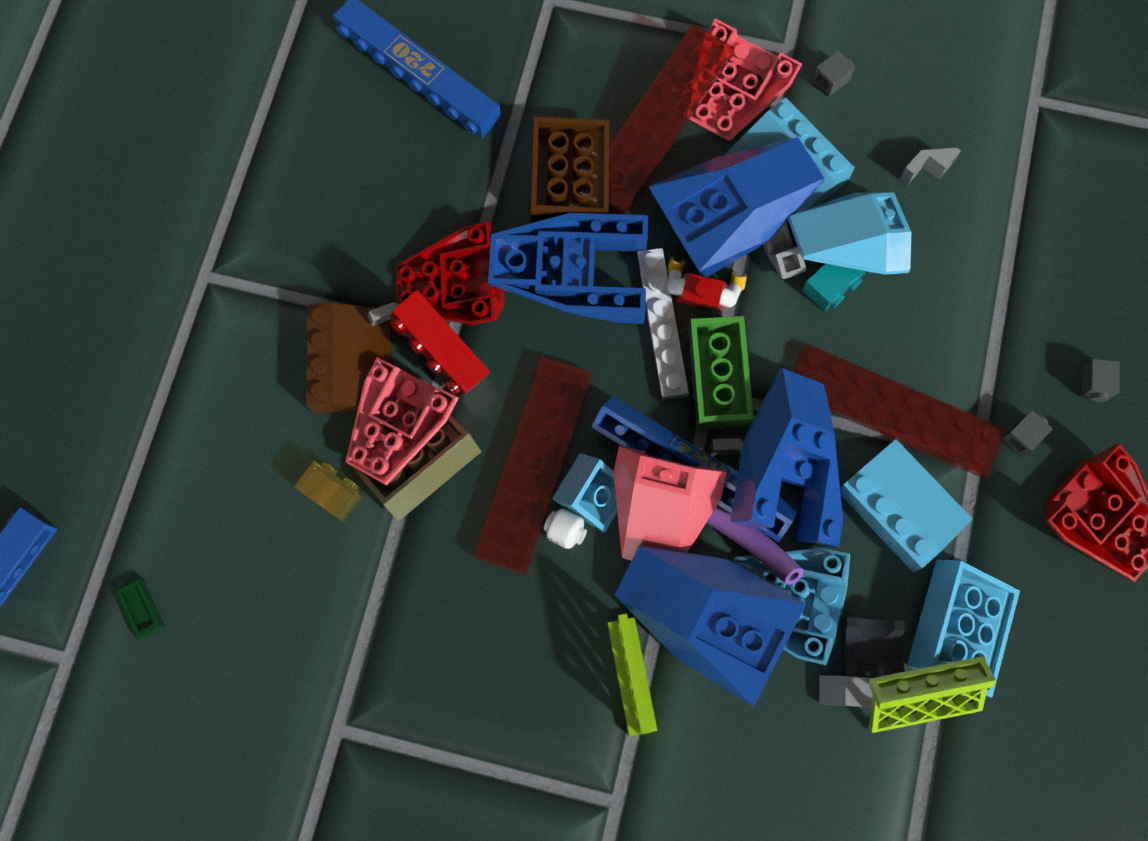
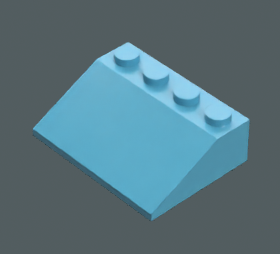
[726,98,855,222]
[840,439,973,573]
[907,559,1020,698]

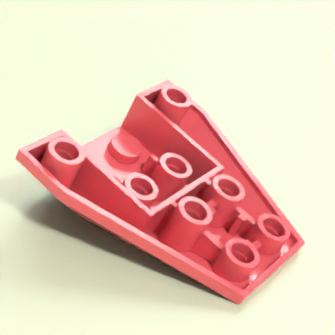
[687,18,802,142]
[345,357,459,485]
[613,445,727,561]

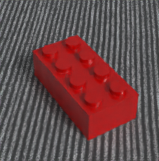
[389,290,490,396]

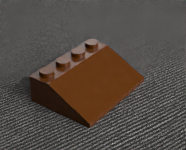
[530,117,610,223]
[306,303,392,414]

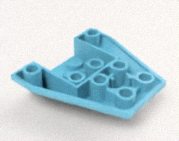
[788,191,911,275]
[733,548,850,665]

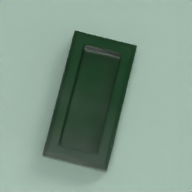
[115,578,165,640]

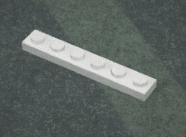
[637,248,689,400]

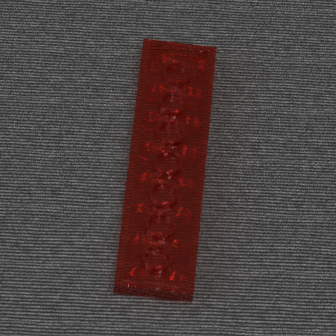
[609,24,735,215]
[794,344,1006,479]
[474,357,592,575]

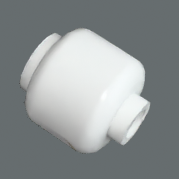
[544,508,587,549]

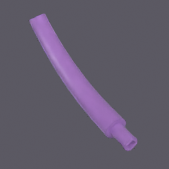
[706,505,804,585]

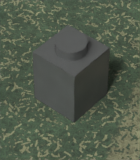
[812,50,855,97]
[1081,359,1120,402]
[1002,411,1053,457]

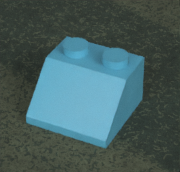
[552,453,617,532]

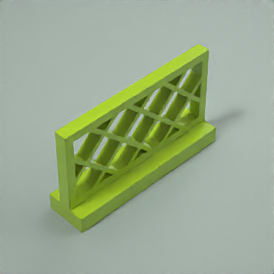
[607,614,657,736]
[869,656,996,733]

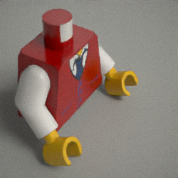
[667,257,747,313]

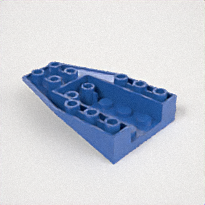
[649,137,825,277]
[615,545,806,707]

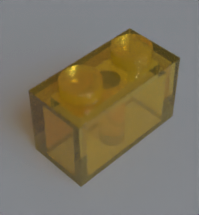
[294,461,362,522]

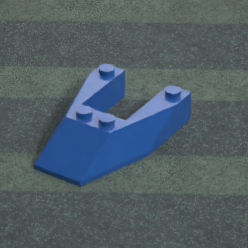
[488,213,648,324]
[730,368,843,548]

